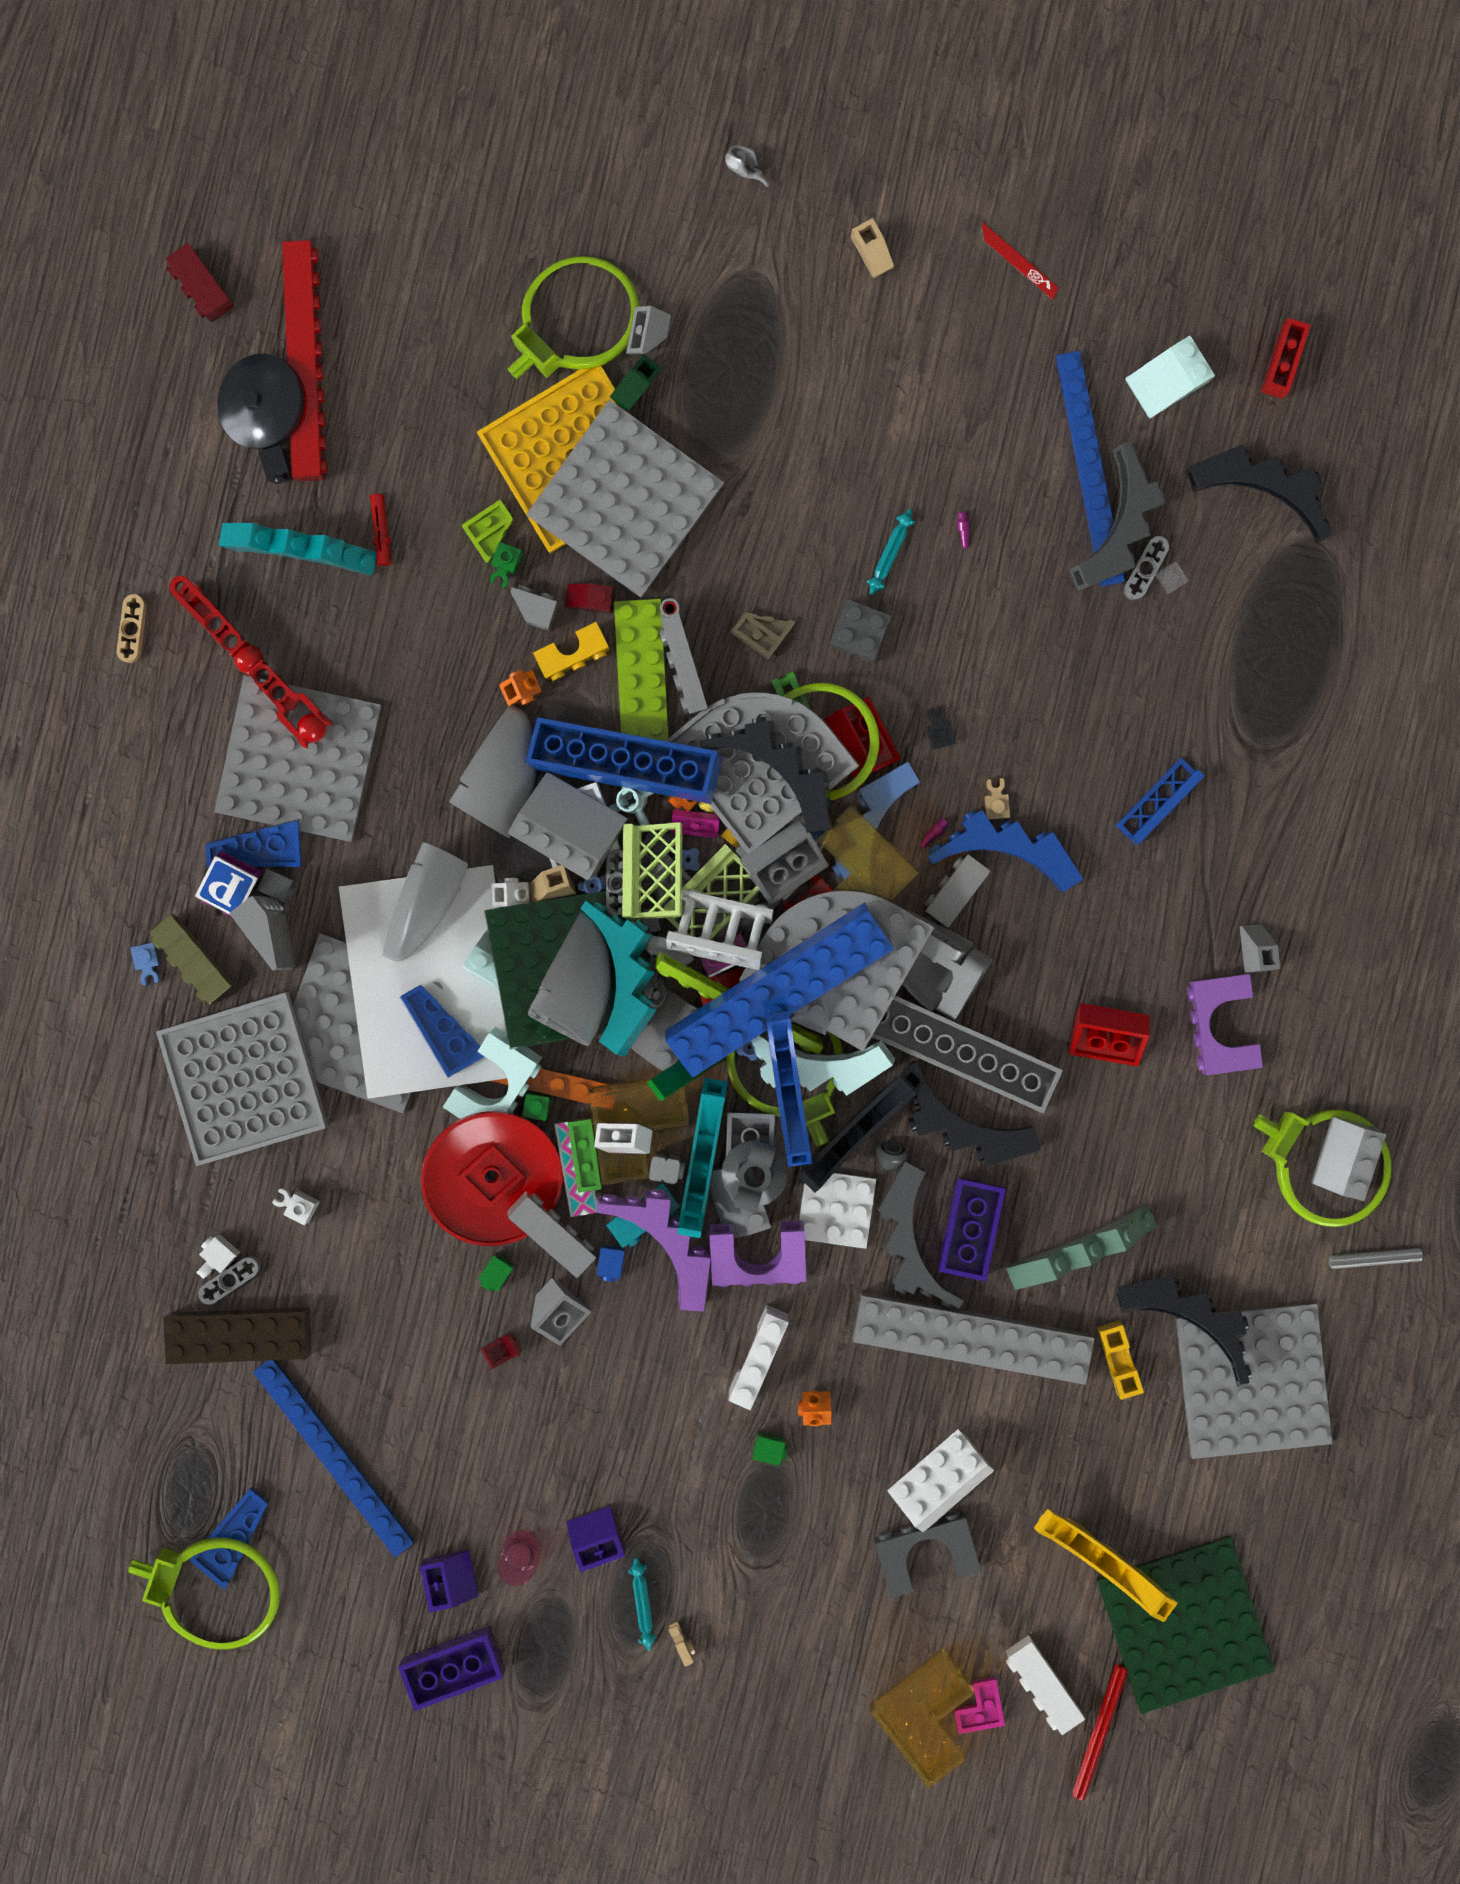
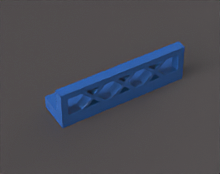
[1115,758,1204,845]

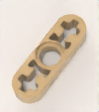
[117,594,147,663]

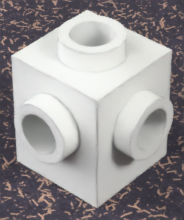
[492,878,529,907]

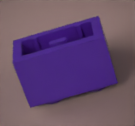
[566,1505,626,1572]
[420,1550,479,1613]

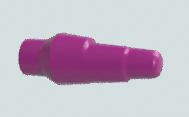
[957,512,970,548]
[920,818,949,848]

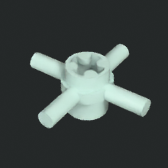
[608,787,654,833]

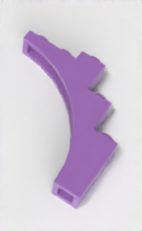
[596,1189,711,1312]

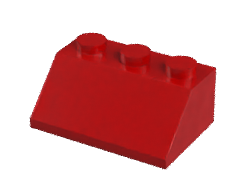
[823,697,901,779]
[1069,1003,1150,1067]

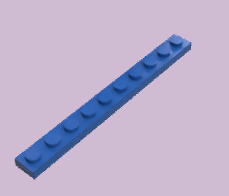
[1056,351,1125,587]
[253,1360,415,1557]

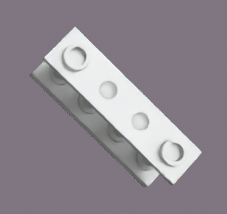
[666,889,773,970]

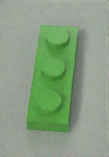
[568,1118,602,1193]

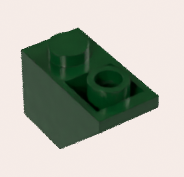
[610,354,662,412]

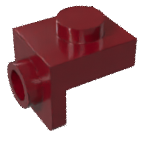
[480,1334,521,1369]

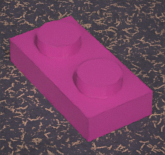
[671,809,720,838]

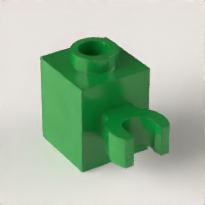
[490,542,524,589]

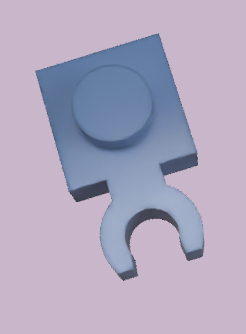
[131,943,160,985]

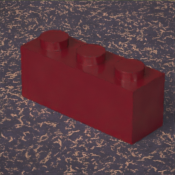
[165,243,234,322]

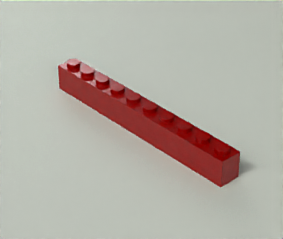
[282,240,328,481]

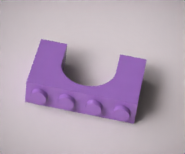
[1187,974,1263,1075]
[710,1220,806,1287]

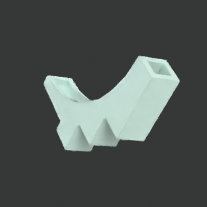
[751,1031,895,1096]

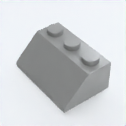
[740,820,829,906]
[631,989,699,1071]
[1311,1116,1387,1201]
[709,1167,771,1238]

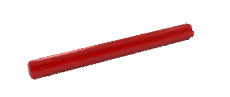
[1072,1664,1128,1801]

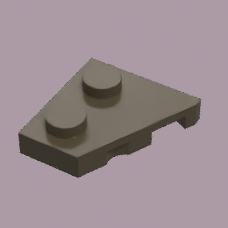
[731,612,795,660]

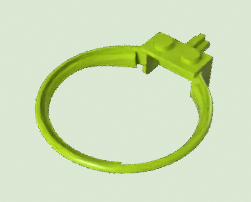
[508,256,640,379]
[783,683,879,800]
[726,1031,843,1147]
[1253,1109,1391,1227]
[128,1537,280,1649]

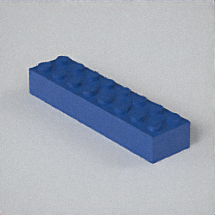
[526,717,723,804]

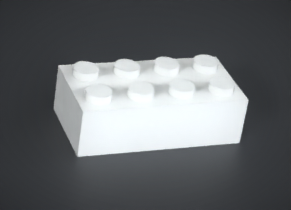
[887,1429,995,1532]

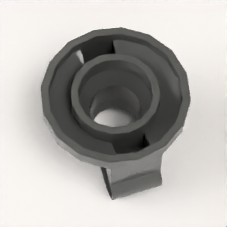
[722,1140,788,1213]

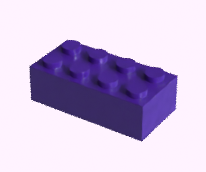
[937,1176,1006,1282]
[398,1626,506,1711]

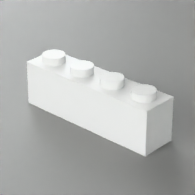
[1006,1635,1085,1735]

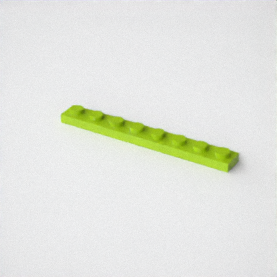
[655,952,823,1055]

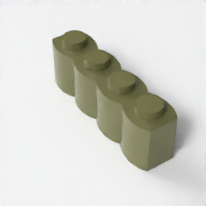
[149,914,235,1004]

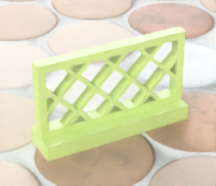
[622,822,682,922]
[660,844,760,941]

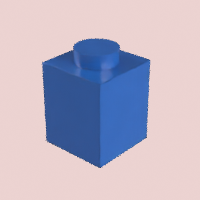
[597,1245,625,1282]

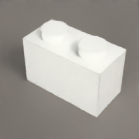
[594,1123,653,1154]

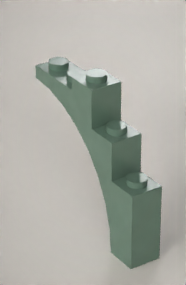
[1006,1204,1157,1290]

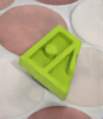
[461,500,514,564]

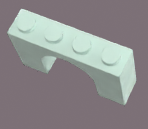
[443,1026,543,1119]

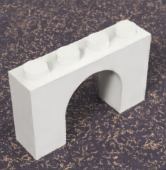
[729,1304,789,1410]

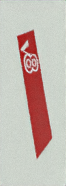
[982,222,1058,300]

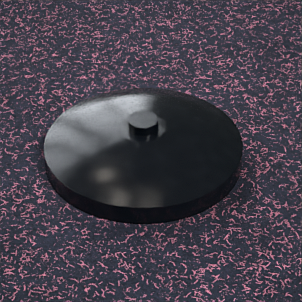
[217,354,305,450]

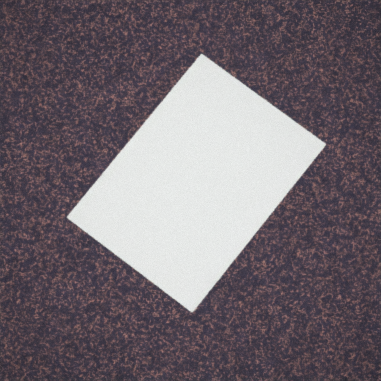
[339,865,507,1099]

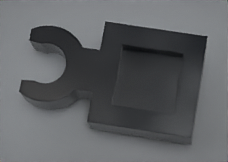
[926,706,955,750]

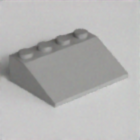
[508,772,628,881]
[229,896,296,971]

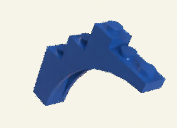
[926,809,1083,892]
[765,1011,812,1167]

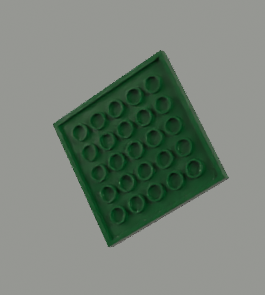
[484,888,650,1050]
[1096,1535,1275,1714]

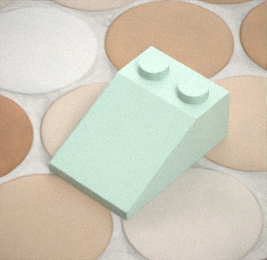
[1125,336,1215,419]

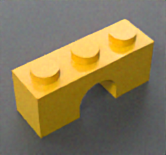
[533,622,610,682]
[1096,1320,1144,1400]

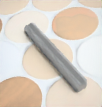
[1328,1248,1423,1269]

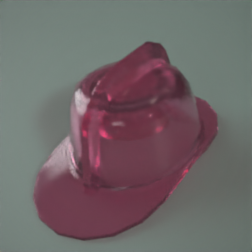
[497,1530,540,1586]

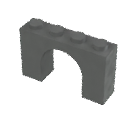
[874,1511,981,1598]

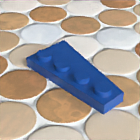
[205,819,302,868]
[400,985,485,1078]
[189,1487,269,1590]

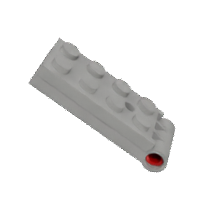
[659,598,708,718]

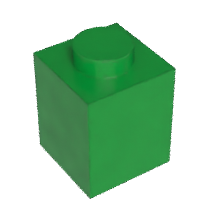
[523,1092,552,1121]
[478,1253,515,1292]
[752,1432,789,1466]

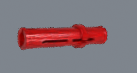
[369,494,392,566]

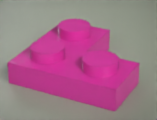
[954,1677,1005,1734]

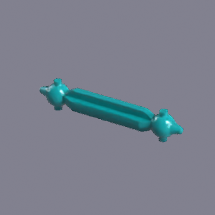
[867,509,915,595]
[628,1557,657,1651]

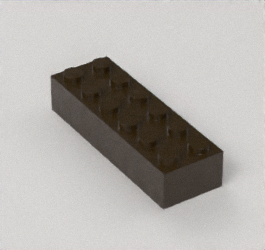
[163,1308,312,1364]

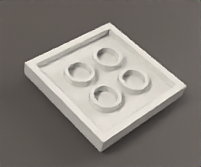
[799,1172,876,1249]

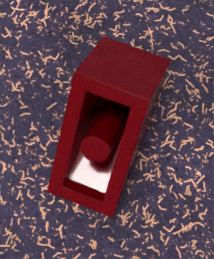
[565,584,614,614]

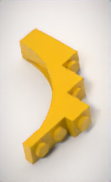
[1034,1509,1178,1622]

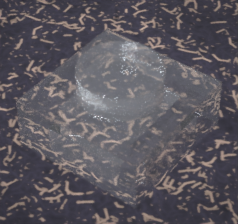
[1155,561,1188,595]

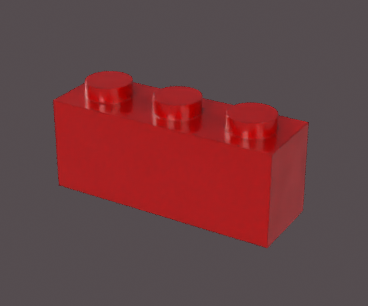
[1261,318,1311,399]

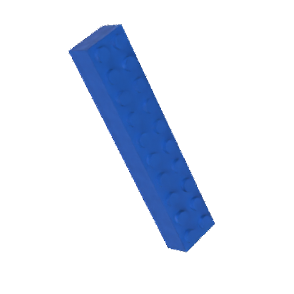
[665,902,894,1078]

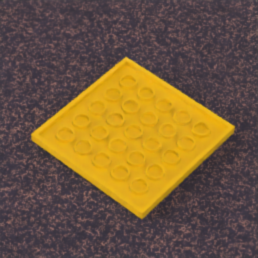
[477,366,630,554]

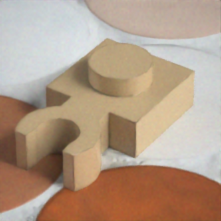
[984,778,1010,820]
[668,1621,696,1667]

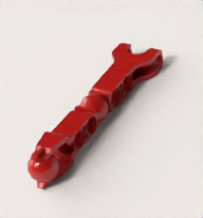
[169,576,333,749]

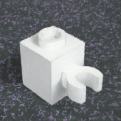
[272,1188,320,1225]
[197,1234,241,1279]

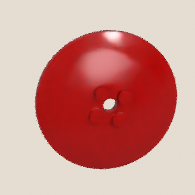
[421,1111,563,1246]

